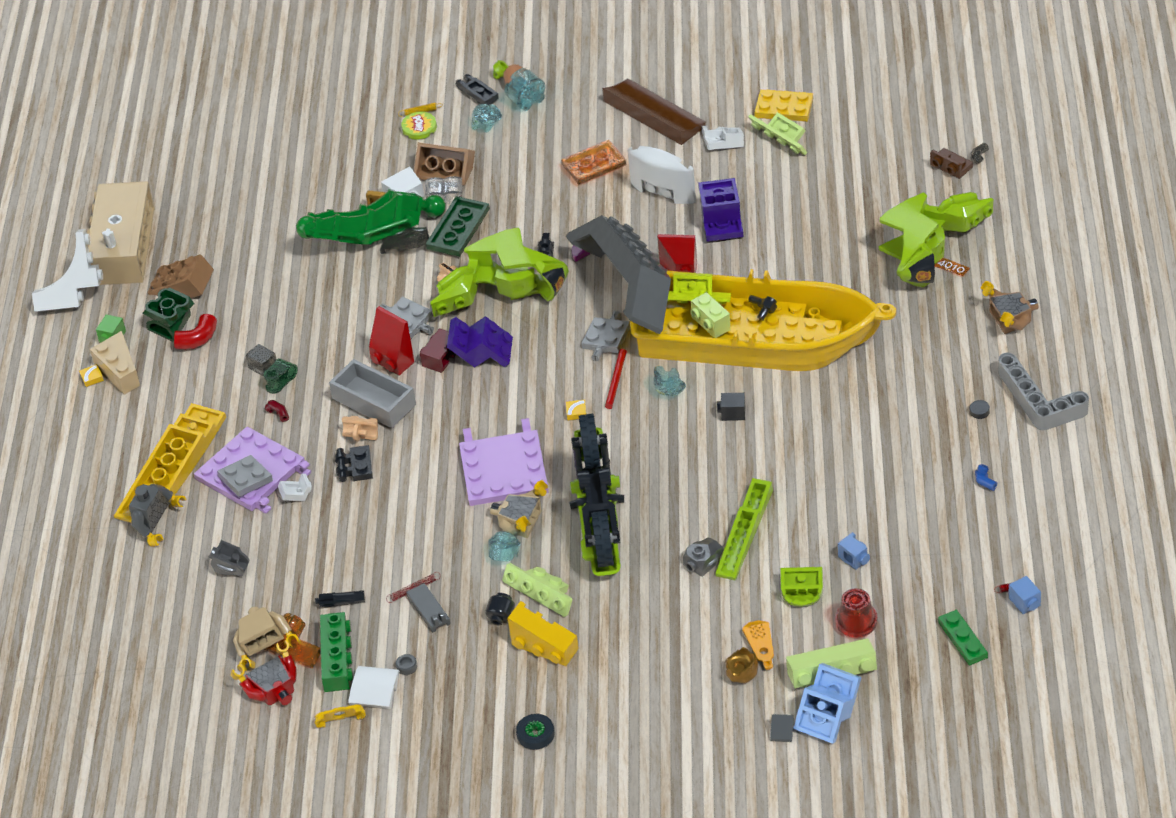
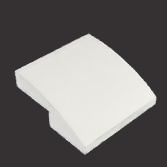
[348,666,400,709]

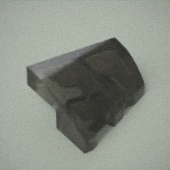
[380,227,429,254]

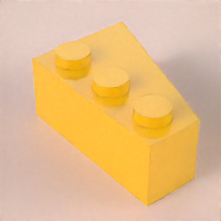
[508,601,579,666]

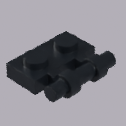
[335,445,373,482]

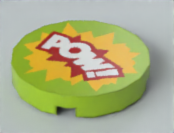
[401,112,437,140]

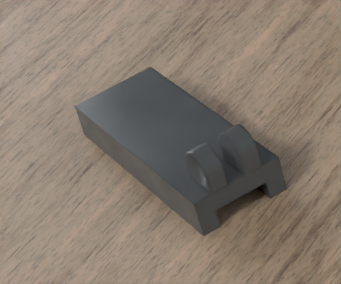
[406,583,451,633]

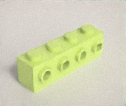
[786,638,877,688]

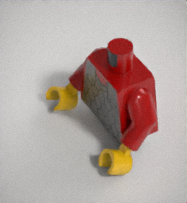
[231,640,297,705]

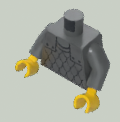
[129,484,187,547]

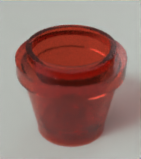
[835,588,878,637]

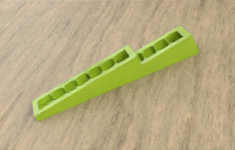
[715,478,773,581]

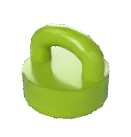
[493,60,508,79]

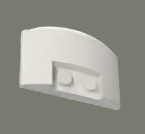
[628,146,696,204]

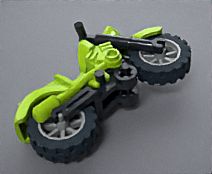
[569,413,624,576]

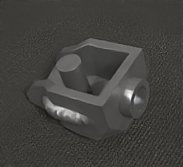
[683,537,723,577]
[209,540,250,577]

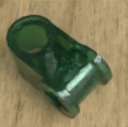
[263,358,298,394]

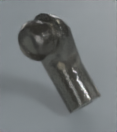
[971,143,989,164]

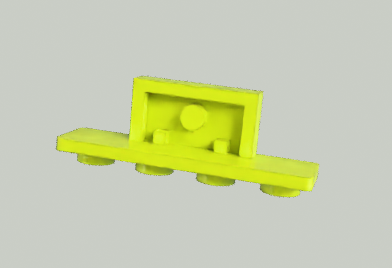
[667,272,731,305]

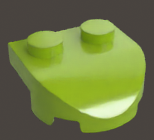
[780,567,823,607]

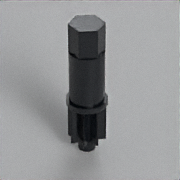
[315,590,365,607]

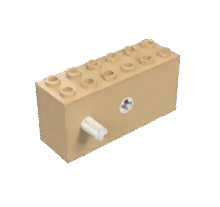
[87,181,155,285]

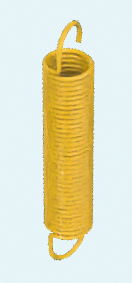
[398,103,443,117]

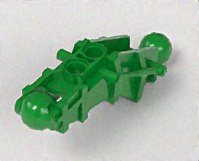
[296,189,446,245]

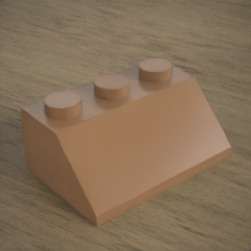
[414,142,475,185]

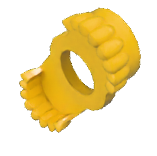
[315,704,366,728]

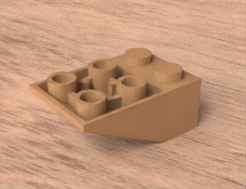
[147,254,214,298]

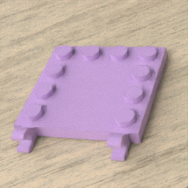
[459,418,549,506]
[194,427,311,514]

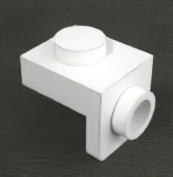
[278,474,311,501]

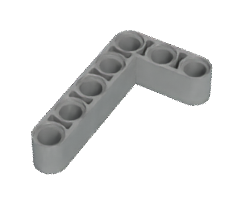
[998,352,1089,430]

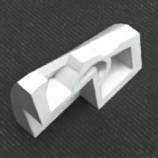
[702,126,744,150]

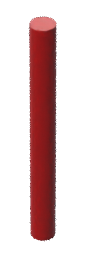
[605,349,627,409]

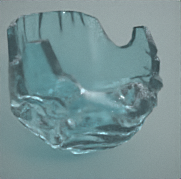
[471,104,502,132]
[653,366,686,396]
[488,531,522,562]

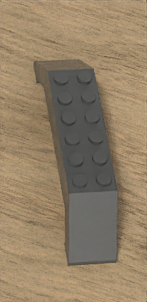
[566,215,671,334]

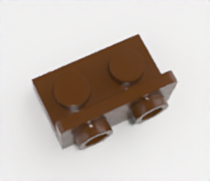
[930,147,973,179]

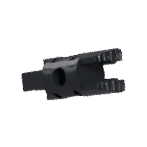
[537,233,554,257]

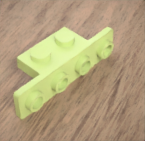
[748,112,807,155]
[502,563,572,617]

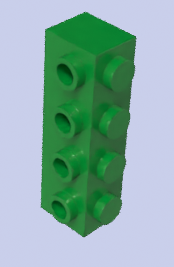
[320,612,353,692]

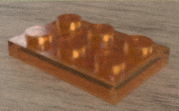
[561,140,626,185]

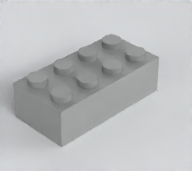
[329,359,416,428]

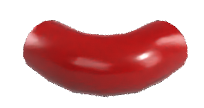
[174,314,217,350]

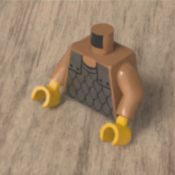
[980,281,1039,334]

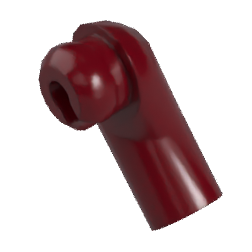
[265,400,289,422]

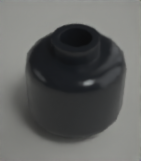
[485,592,515,625]

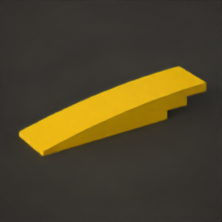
[114,403,226,523]

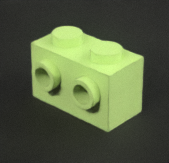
[690,292,730,338]

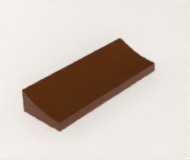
[602,78,706,145]

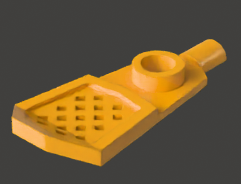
[742,620,774,670]

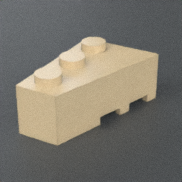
[90,331,140,395]

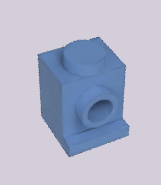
[838,532,870,570]

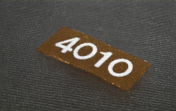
[935,258,970,276]

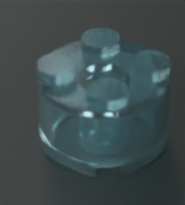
[505,68,545,111]

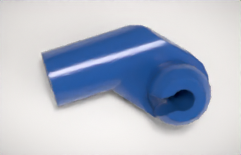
[975,464,998,491]

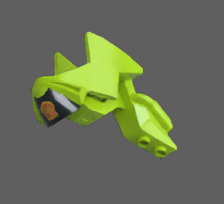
[878,192,994,287]
[430,228,569,317]

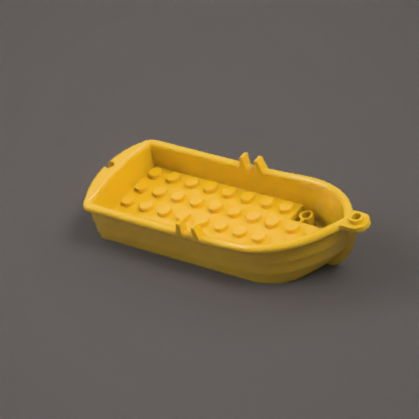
[630,269,896,371]

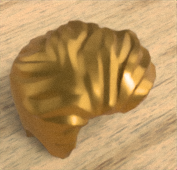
[725,647,758,683]

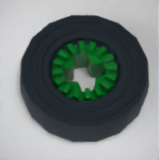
[516,714,555,750]

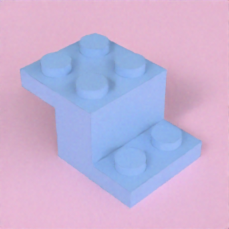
[793,663,862,744]

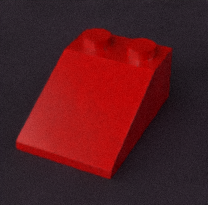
[369,306,415,376]

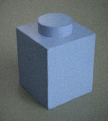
[1009,576,1041,614]

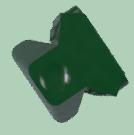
[142,287,195,342]

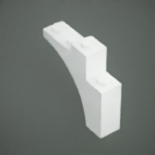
[32,229,103,312]

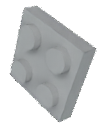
[217,455,273,497]

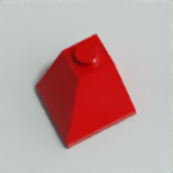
[657,234,697,273]

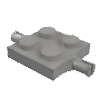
[380,296,434,339]
[581,311,631,361]

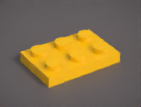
[754,89,813,122]

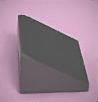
[770,714,794,742]

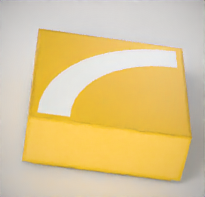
[79,364,104,387]
[566,400,586,420]

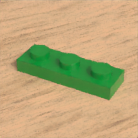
[938,609,988,666]

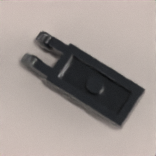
[456,74,499,107]

